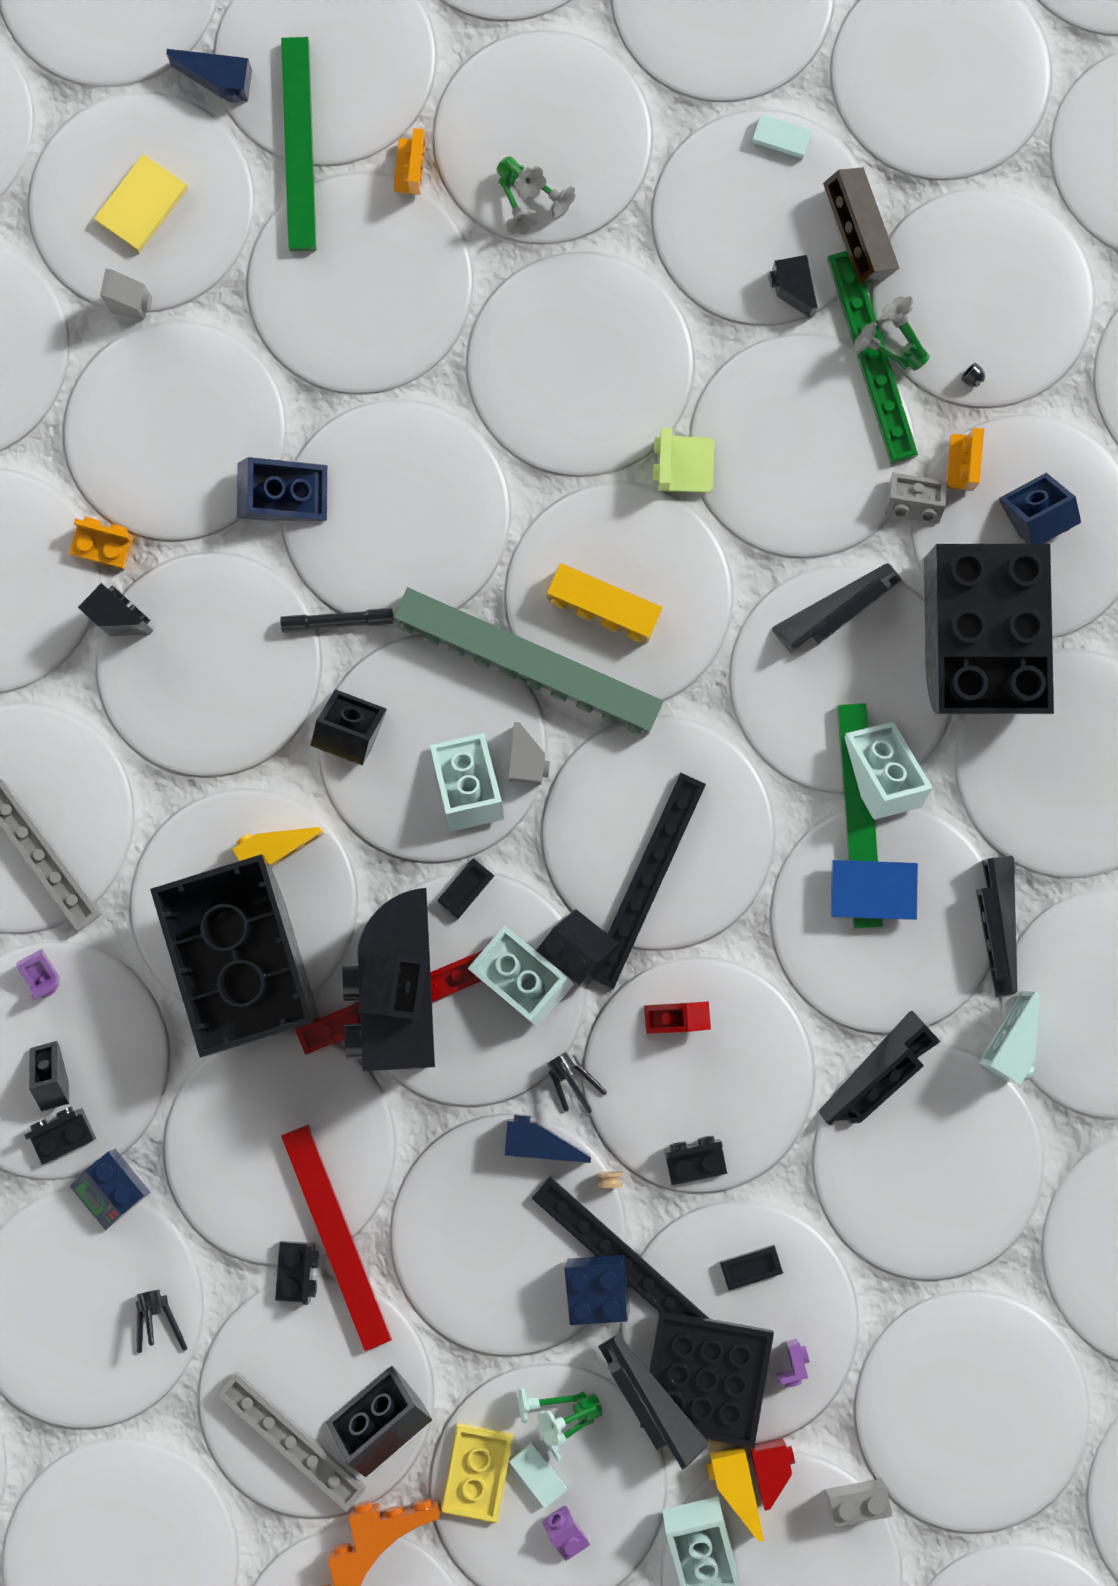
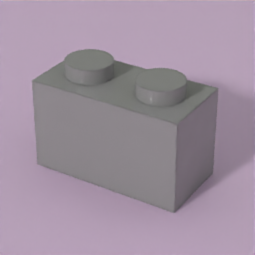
[825,1478,893,1528]

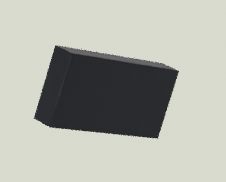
[437,858,495,919]
[719,1244,783,1290]

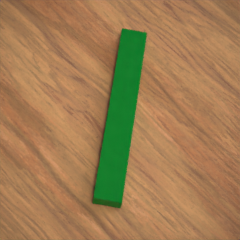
[281,37,317,251]
[827,251,918,464]
[837,703,883,929]

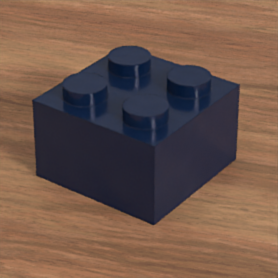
[564,1255,630,1325]

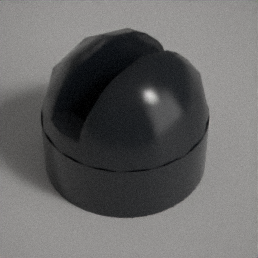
[961,362,985,387]

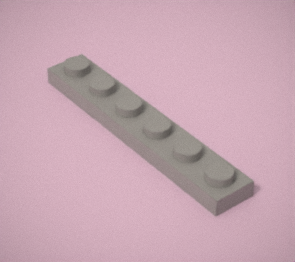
[0,779,102,931]
[216,1371,366,1512]

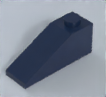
[166,49,252,103]
[504,1114,591,1163]

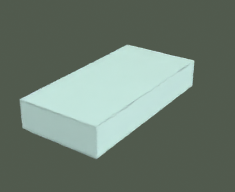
[752,114,813,159]
[509,1442,568,1508]

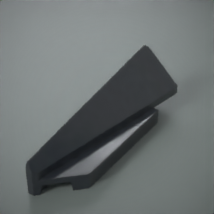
[598,1335,708,1470]

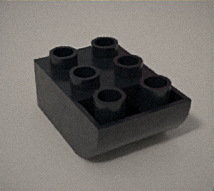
[924,544,1054,714]

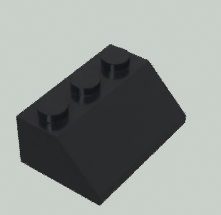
[326,1366,432,1478]

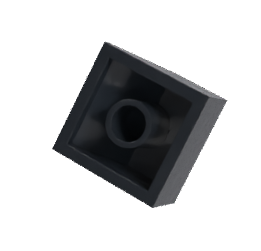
[310,689,387,766]
[536,909,620,989]

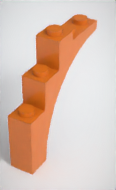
[323,1498,441,1586]

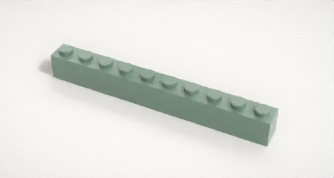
[393,587,664,736]

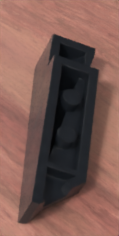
[772,563,902,653]
[976,856,1018,997]
[819,1011,941,1125]

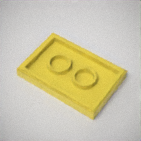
[94,154,188,252]
[440,1423,514,1523]

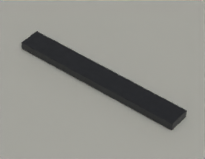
[593,773,706,989]
[531,1176,711,1319]

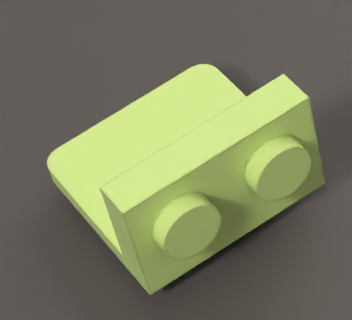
[653,428,715,493]

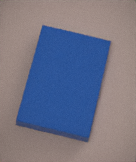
[830,860,918,920]

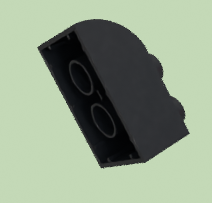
[150,854,321,1058]
[342,888,435,1071]

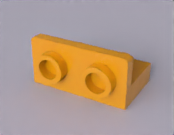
[393,128,426,195]
[946,427,984,491]
[69,517,134,570]

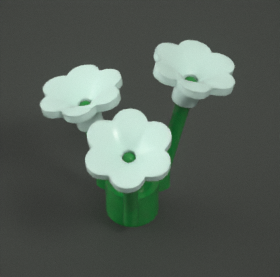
[518,1387,603,1462]

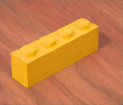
[547,563,663,643]

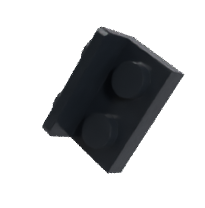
[24,1106,96,1165]
[664,1135,728,1185]
[275,1241,319,1305]

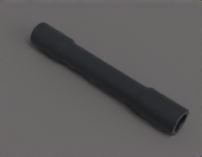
[280,608,394,633]

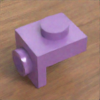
[16,949,59,1000]
[776,1339,810,1387]
[542,1506,590,1561]

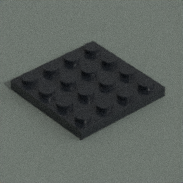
[640,1310,774,1448]

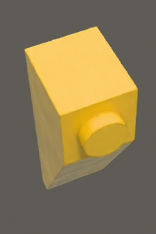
[232,827,325,868]
[706,1446,764,1542]

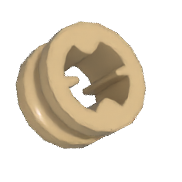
[597,1171,623,1188]

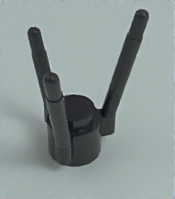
[547,1052,607,1113]
[135,1289,187,1353]

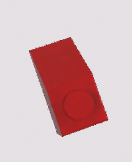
[644,1001,711,1034]
[750,1438,795,1511]

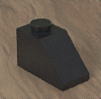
[768,255,818,317]
[29,1041,69,1112]

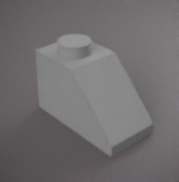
[100,268,152,319]
[508,722,550,784]

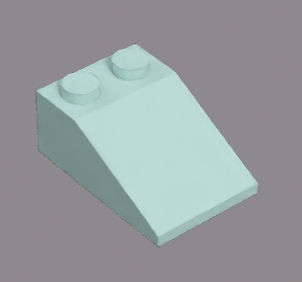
[844,722,933,820]
[430,733,504,832]
[468,925,574,1028]
[979,991,1040,1084]
[662,1496,741,1586]

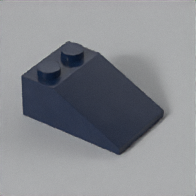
[237,457,328,521]

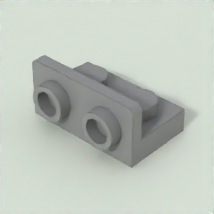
[885,472,947,524]

